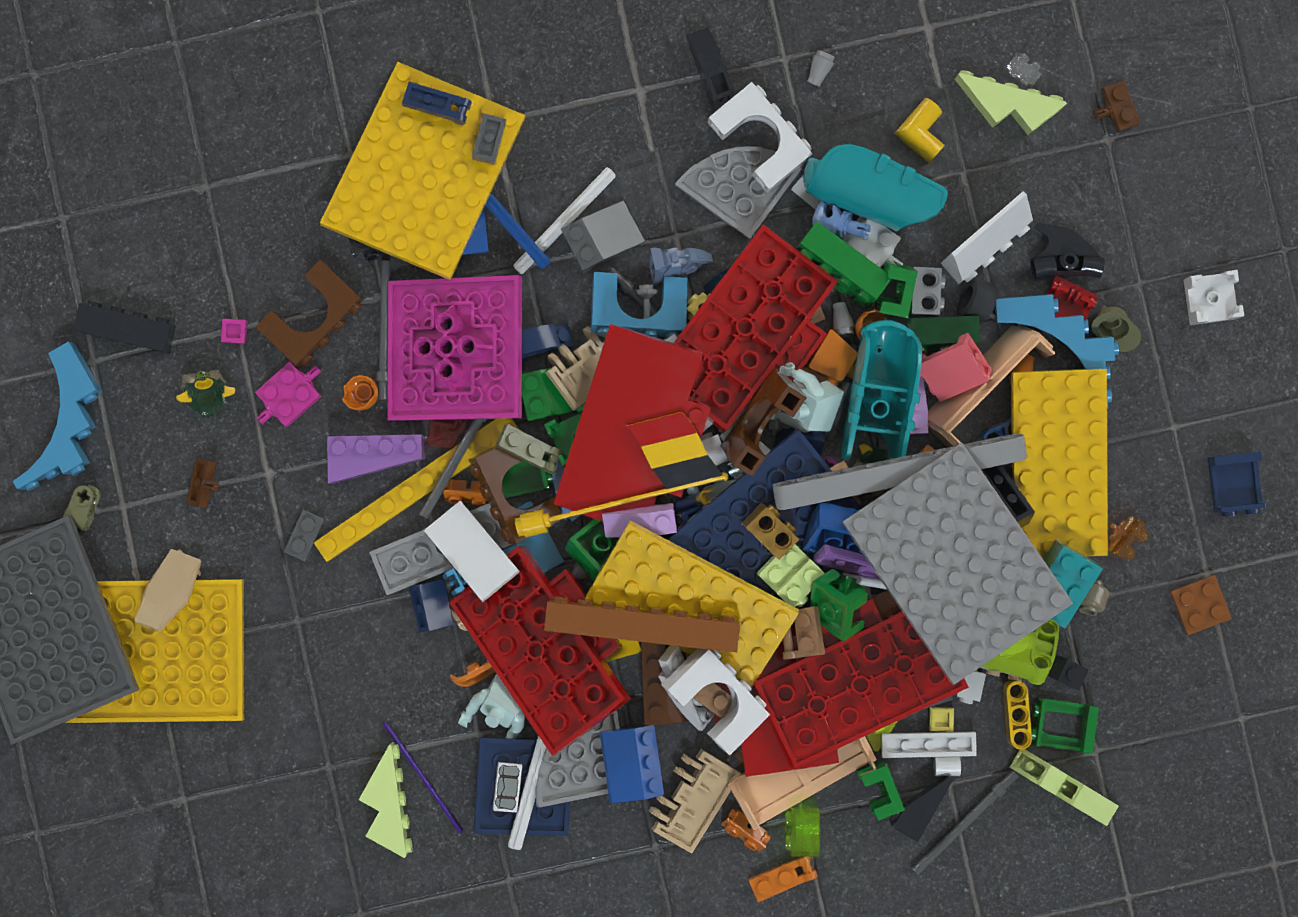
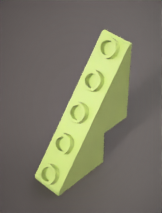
[955,70,1067,135]
[359,742,413,858]
[1010,749,1119,826]

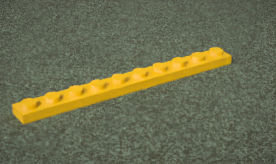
[314,418,519,562]

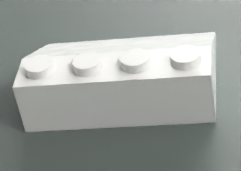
[941,191,1033,284]

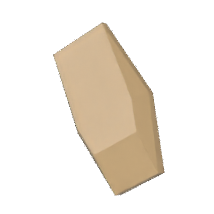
[135,549,202,632]

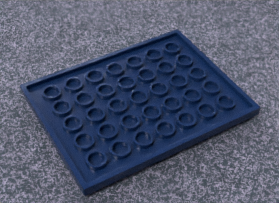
[666,429,862,609]

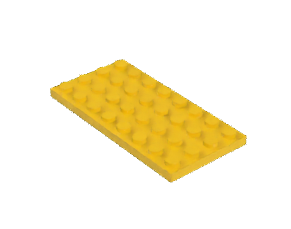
[1011,368,1108,558]
[585,520,799,687]

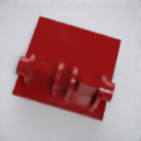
[1047,276,1098,320]

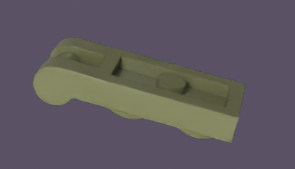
[495,424,564,474]

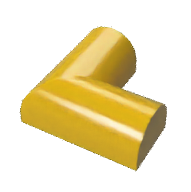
[894,98,945,164]

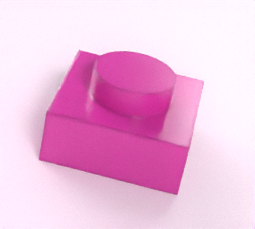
[221,319,248,344]

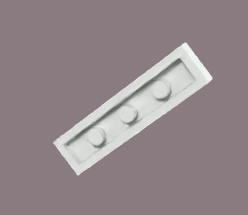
[881,731,976,758]

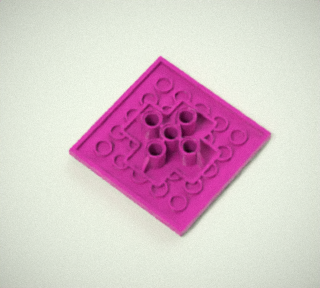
[388,275,522,421]

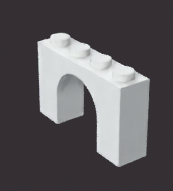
[708,82,812,193]
[661,648,770,755]

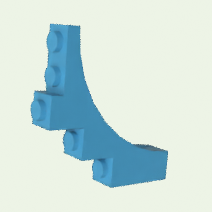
[995,294,1119,408]
[13,341,103,491]

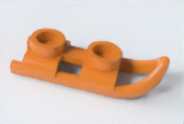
[450,660,496,687]

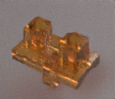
[1108,516,1150,561]

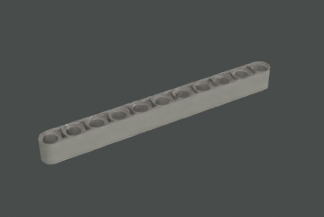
[772,434,1027,510]

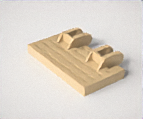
[545,326,606,410]
[648,749,741,853]

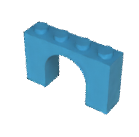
[590,272,687,338]

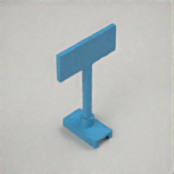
[442,501,564,596]

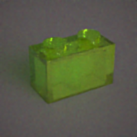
[785,806,820,857]

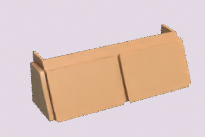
[928,324,1055,448]
[728,736,877,836]

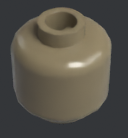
[1079,580,1109,616]

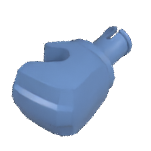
[812,201,871,239]

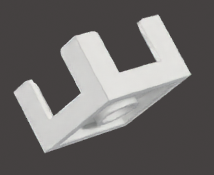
[1183,270,1244,325]

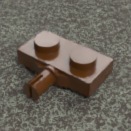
[1093,80,1141,132]
[186,458,220,508]

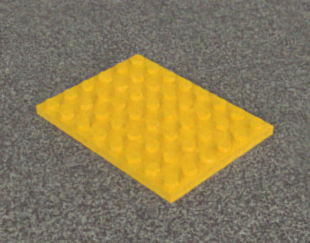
[320,62,525,280]
[65,579,244,723]

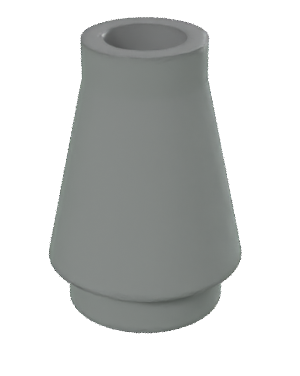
[807,50,835,87]
[832,302,855,338]

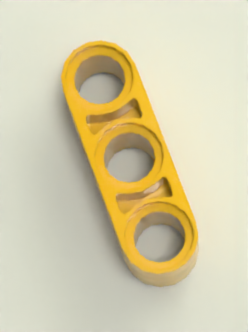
[1002,680,1032,750]

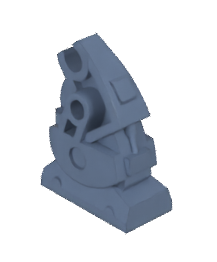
[649,248,713,286]

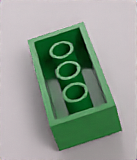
[797,222,891,309]

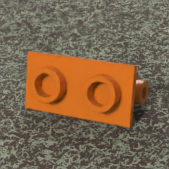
[443,479,489,506]
[721,809,771,852]

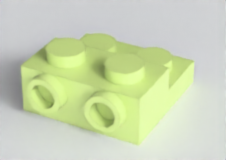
[757,545,825,608]

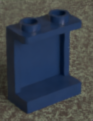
[1208,451,1267,517]

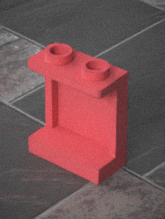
[920,333,992,402]

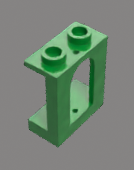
[1031,697,1099,754]

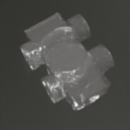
[1007,53,1042,86]

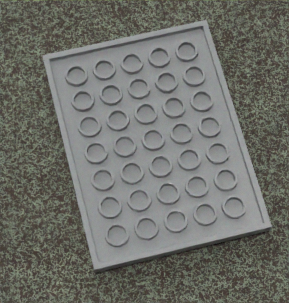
[842,443,1073,685]

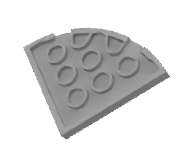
[675,146,805,240]
[536,710,620,807]

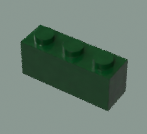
[908,316,980,355]

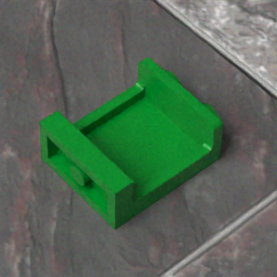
[502,453,553,498]

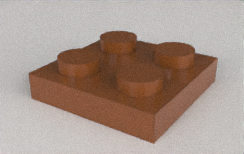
[1169,575,1232,635]

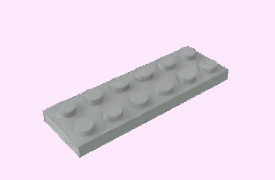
[369,504,512,595]

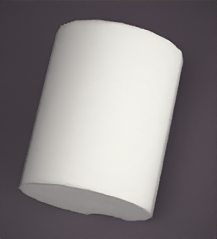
[933,756,961,776]

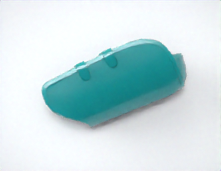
[803,144,948,232]
[841,320,922,461]

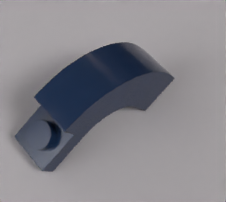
[522,323,574,359]

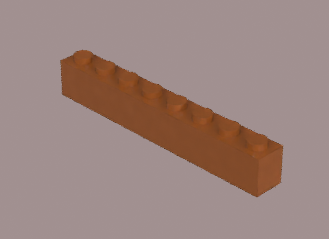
[544,596,741,653]

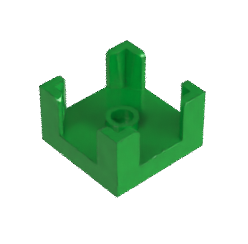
[875,261,918,318]
[544,405,584,468]
[810,569,868,642]
[856,760,905,821]

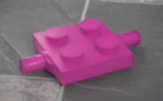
[255,362,322,428]

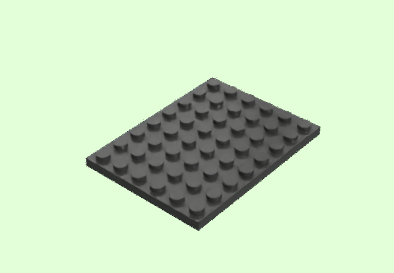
[0,516,140,745]

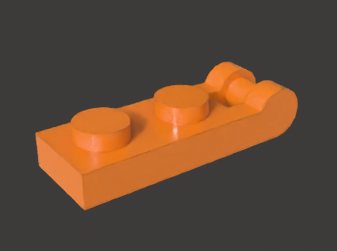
[748,854,818,902]

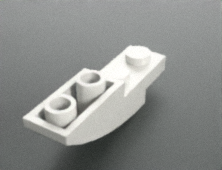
[658,645,713,731]

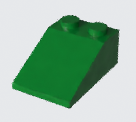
[522,365,585,422]
[565,519,620,581]

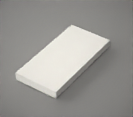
[424,501,519,602]

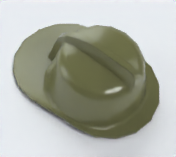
[1091,305,1141,352]

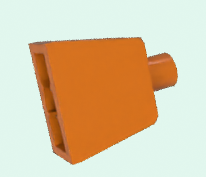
[803,329,858,382]

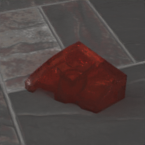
[426,419,470,448]

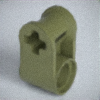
[63,485,101,532]

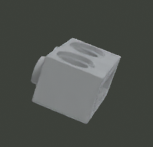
[909,267,945,317]

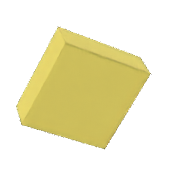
[929,707,954,732]

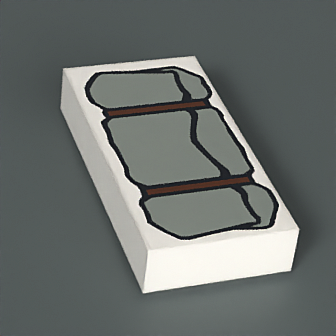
[493,762,522,812]

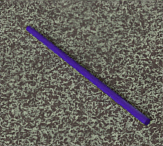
[383,722,463,834]

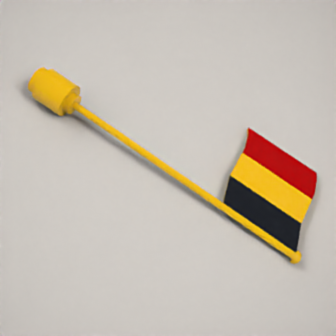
[515,412,728,538]

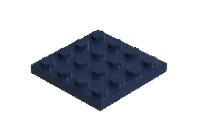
[473,737,570,836]

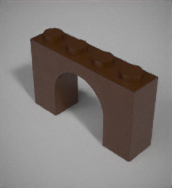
[256,260,364,367]
[720,368,807,477]
[468,446,562,544]

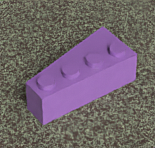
[327,435,425,484]

